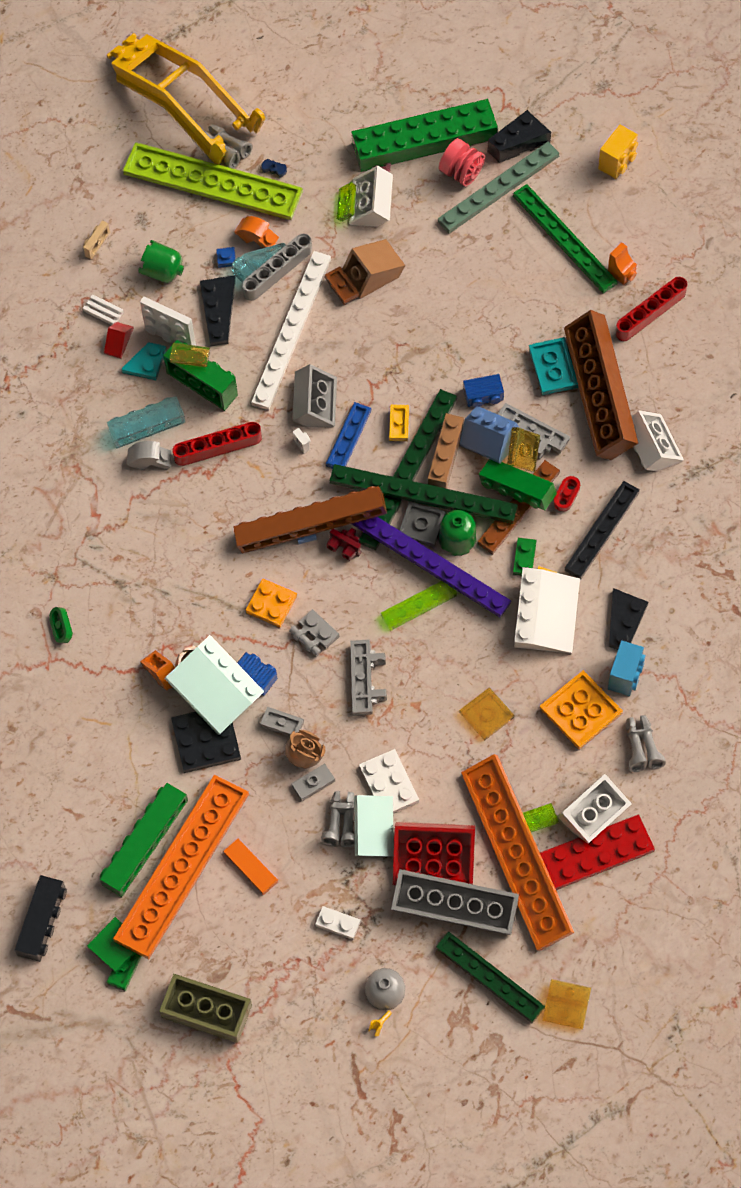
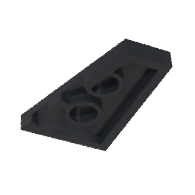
[609,588,649,650]

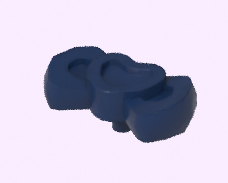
[261,159,287,178]

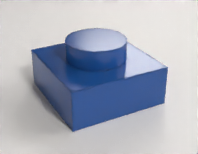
[216,247,236,268]

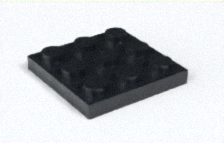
[171,711,241,773]

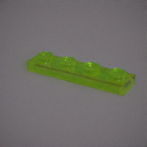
[381,581,457,631]

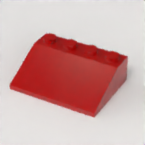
[393,822,475,885]

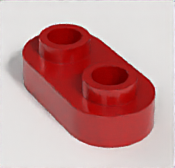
[554,476,581,511]

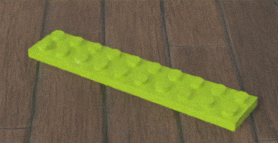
[123,142,303,220]

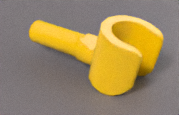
[368,1010,392,1036]

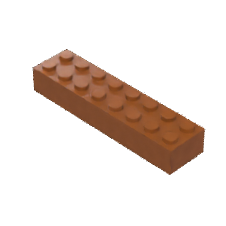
[564,310,639,460]

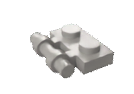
[289,609,340,656]

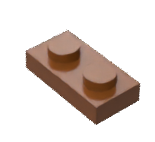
[325,266,359,304]

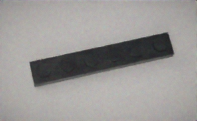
[565,481,640,580]

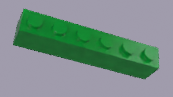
[100,783,188,897]

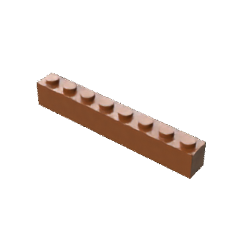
[233,486,387,554]

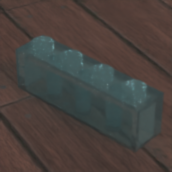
[107,396,186,449]

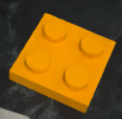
[246,579,297,628]

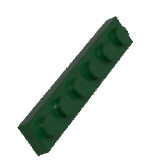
[436,932,545,1024]

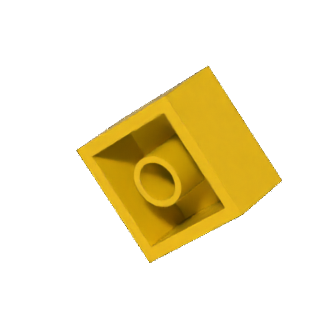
[598,125,638,179]

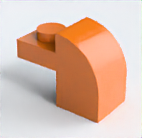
[234,216,279,252]

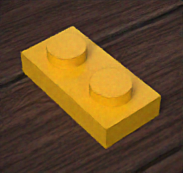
[389,405,409,441]

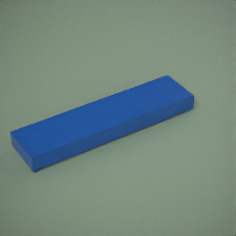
[326,402,372,469]

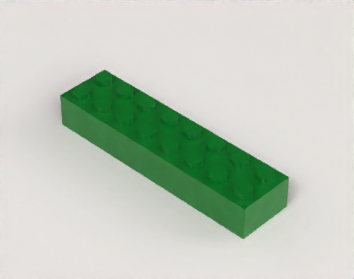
[351,99,498,172]

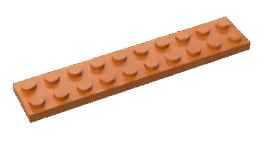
[461,754,574,951]
[113,775,249,959]

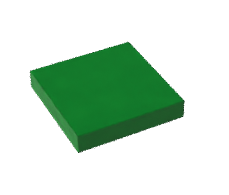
[87,917,136,974]

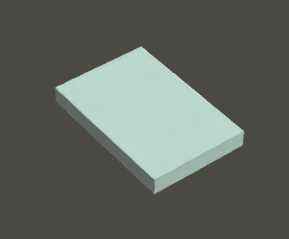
[354,795,394,857]

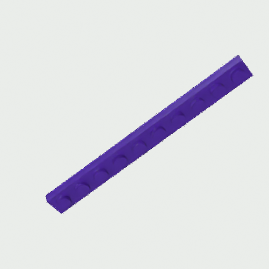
[351,517,511,618]

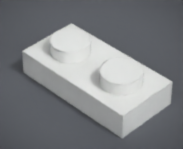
[315,906,360,940]

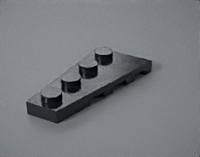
[200,275,236,347]

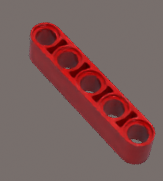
[615,276,687,341]
[172,422,262,466]

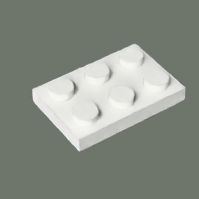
[359,749,419,814]

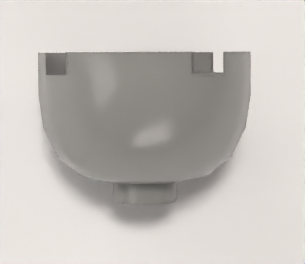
[365,968,405,1010]

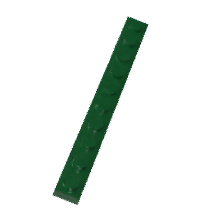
[359,389,457,550]
[329,464,518,524]

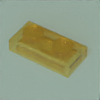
[170,343,210,367]

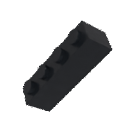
[15,875,67,962]

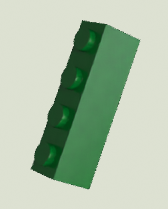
[479,459,557,511]

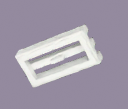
[83,295,124,325]

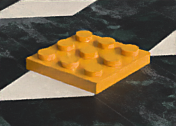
[540,670,623,750]

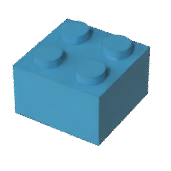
[608,640,646,696]

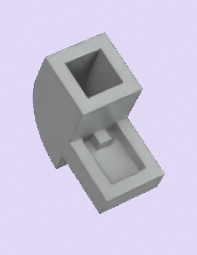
[127,441,171,470]

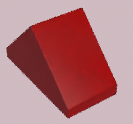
[104,322,134,359]

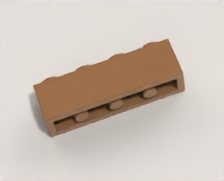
[428,414,464,489]

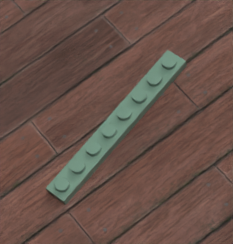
[438,142,560,234]

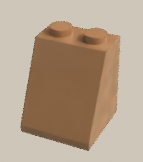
[342,239,405,299]

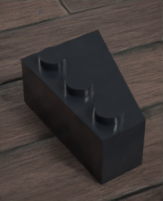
[487,110,551,163]

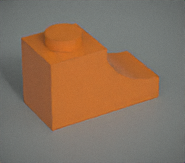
[608,242,637,285]
[140,650,175,690]

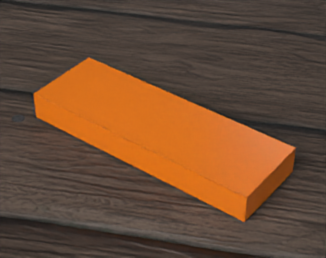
[223,838,278,895]

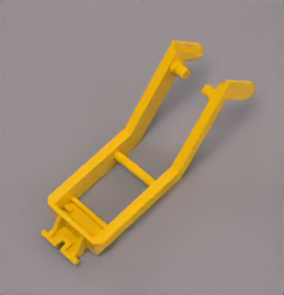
[106,33,266,165]

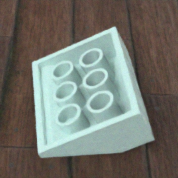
[164,635,264,735]

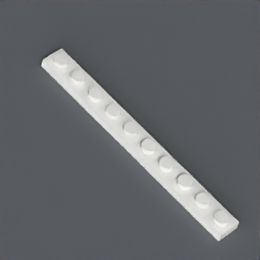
[251,251,331,411]

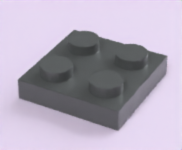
[400,501,446,547]

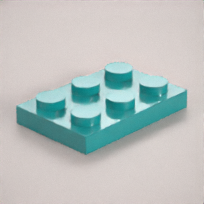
[529,337,578,395]

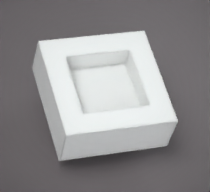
[293,428,311,453]

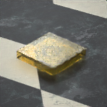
[507,427,540,472]
[459,687,515,741]

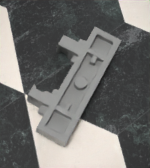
[498,403,570,459]
[350,640,387,716]

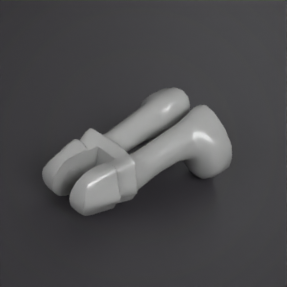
[204,124,252,169]
[626,715,666,772]
[321,791,355,847]

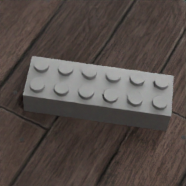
[391,869,519,935]

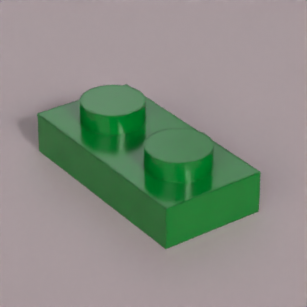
[513,537,537,576]

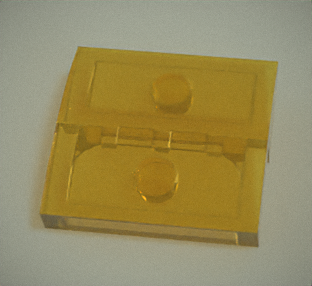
[542,979,591,1030]

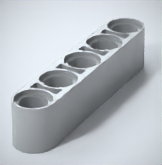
[242,233,312,301]

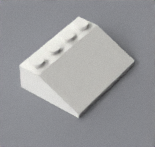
[514,568,580,654]

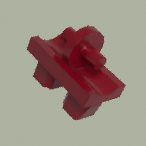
[327,528,362,561]

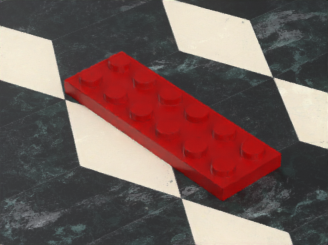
[540,814,655,890]

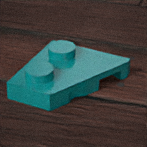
[122,342,167,381]

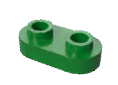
[49,607,73,643]

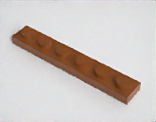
[478,460,560,555]

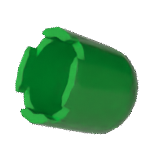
[138,240,184,283]
[439,510,476,556]

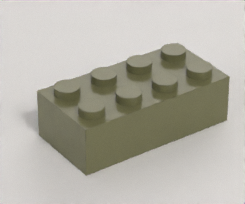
[159,974,252,1043]

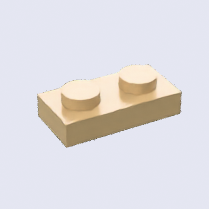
[83,220,110,260]

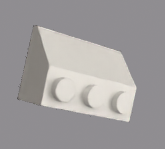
[349,166,393,227]
[631,411,684,471]
[557,774,632,843]

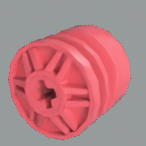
[439,138,485,186]

